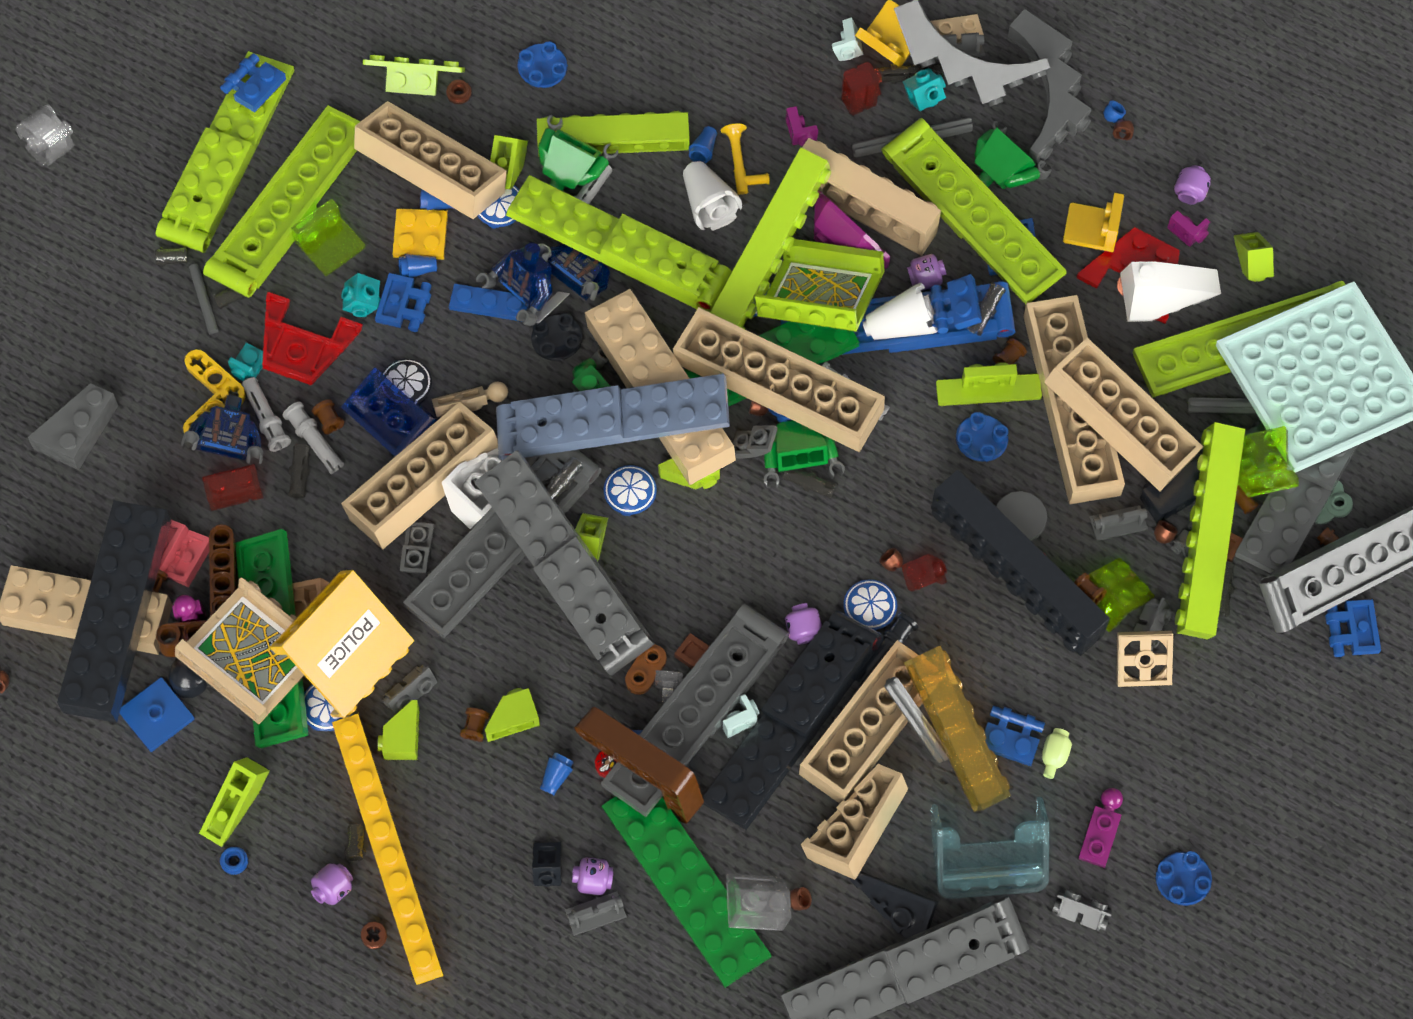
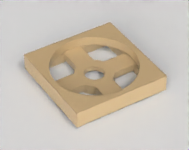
[1117,631,1173,687]

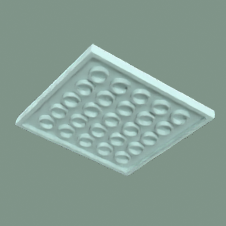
[1216,282,1413,473]

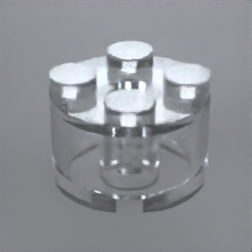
[16,104,74,166]

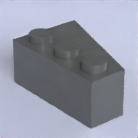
[27,383,118,470]

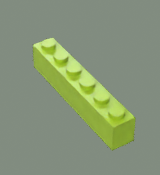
[537,111,689,154]

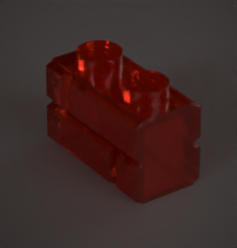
[841,62,882,116]
[202,464,263,511]

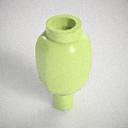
[1042,728,1072,779]

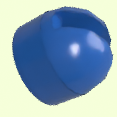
[1103,101,1126,123]

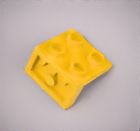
[855,0,910,67]
[1063,193,1124,252]

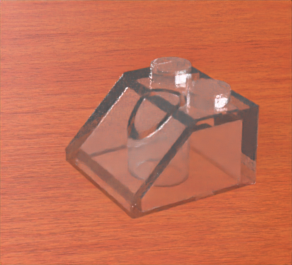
[726,874,792,931]

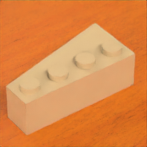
[801,764,908,880]

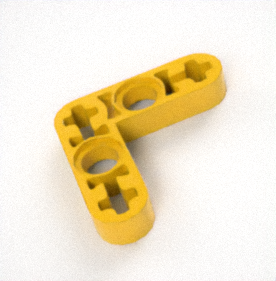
[183,350,246,442]

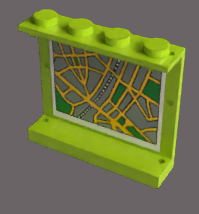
[755,239,885,331]

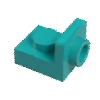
[228,343,263,381]

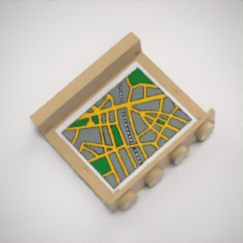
[175,577,304,724]

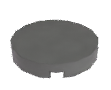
[996,491,1047,541]

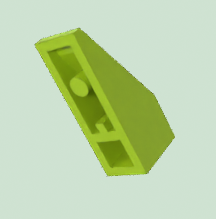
[199,757,270,847]

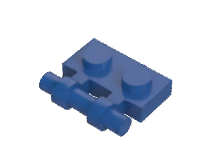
[220,53,286,113]
[375,273,432,332]
[930,274,982,334]
[1325,599,1381,657]
[979,706,1045,766]

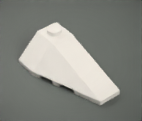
[1120,262,1221,322]
[442,448,541,529]

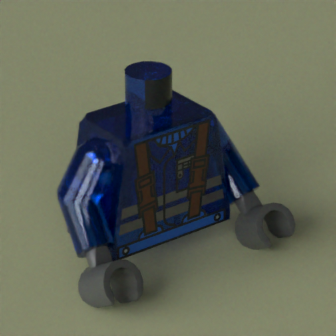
[476,243,552,326]
[533,244,610,301]
[180,395,263,464]

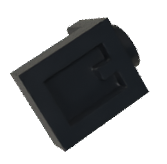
[532,842,562,887]

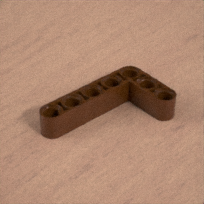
[156,524,237,657]
[574,707,704,824]

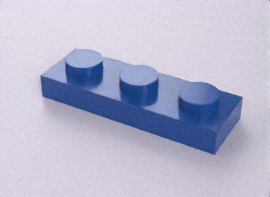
[449,284,530,321]

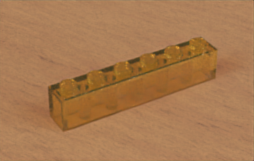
[904,646,1011,812]

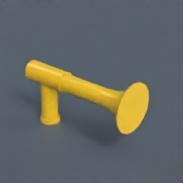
[721,124,769,195]

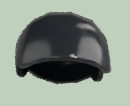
[168,659,207,698]

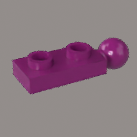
[172,595,207,622]
[1078,788,1123,868]

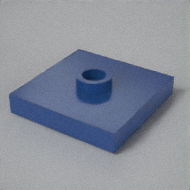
[119,677,195,752]

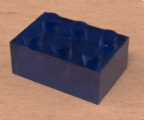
[341,367,437,457]

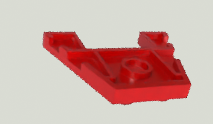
[1077,227,1180,324]
[262,292,363,385]

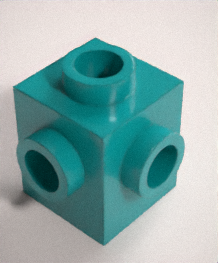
[903,68,946,111]
[341,273,381,317]

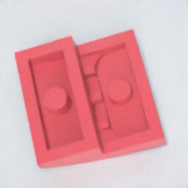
[159,520,209,588]

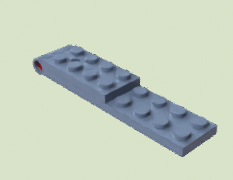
[496,374,730,460]

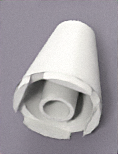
[683,161,742,231]
[863,283,938,340]

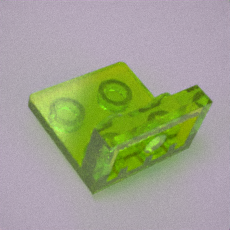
[291,199,365,276]
[1238,426,1299,497]
[1089,558,1155,632]

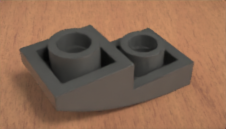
[733,425,778,459]
[400,522,434,574]

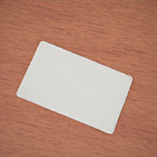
[536,292,569,323]

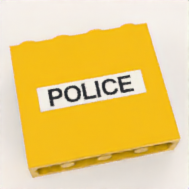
[270,570,414,718]

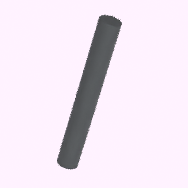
[189,264,219,335]

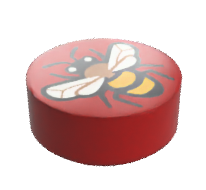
[595,751,617,778]

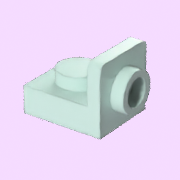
[832,17,863,61]
[723,694,759,738]

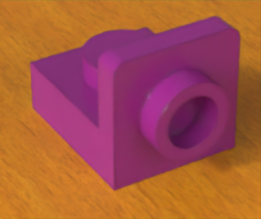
[785,106,818,146]
[1167,211,1210,247]

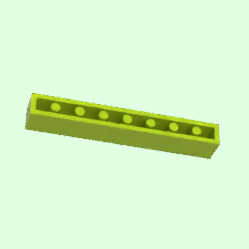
[710,147,831,329]
[1175,422,1245,639]

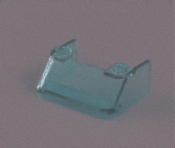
[931,797,1049,899]

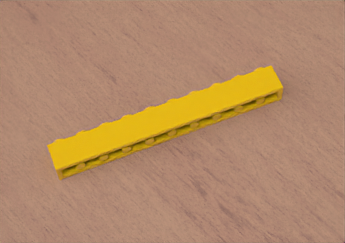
[332,714,443,985]

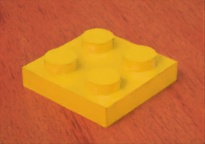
[393,209,448,260]

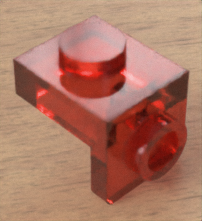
[901,554,947,591]

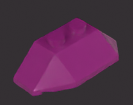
[814,190,890,269]

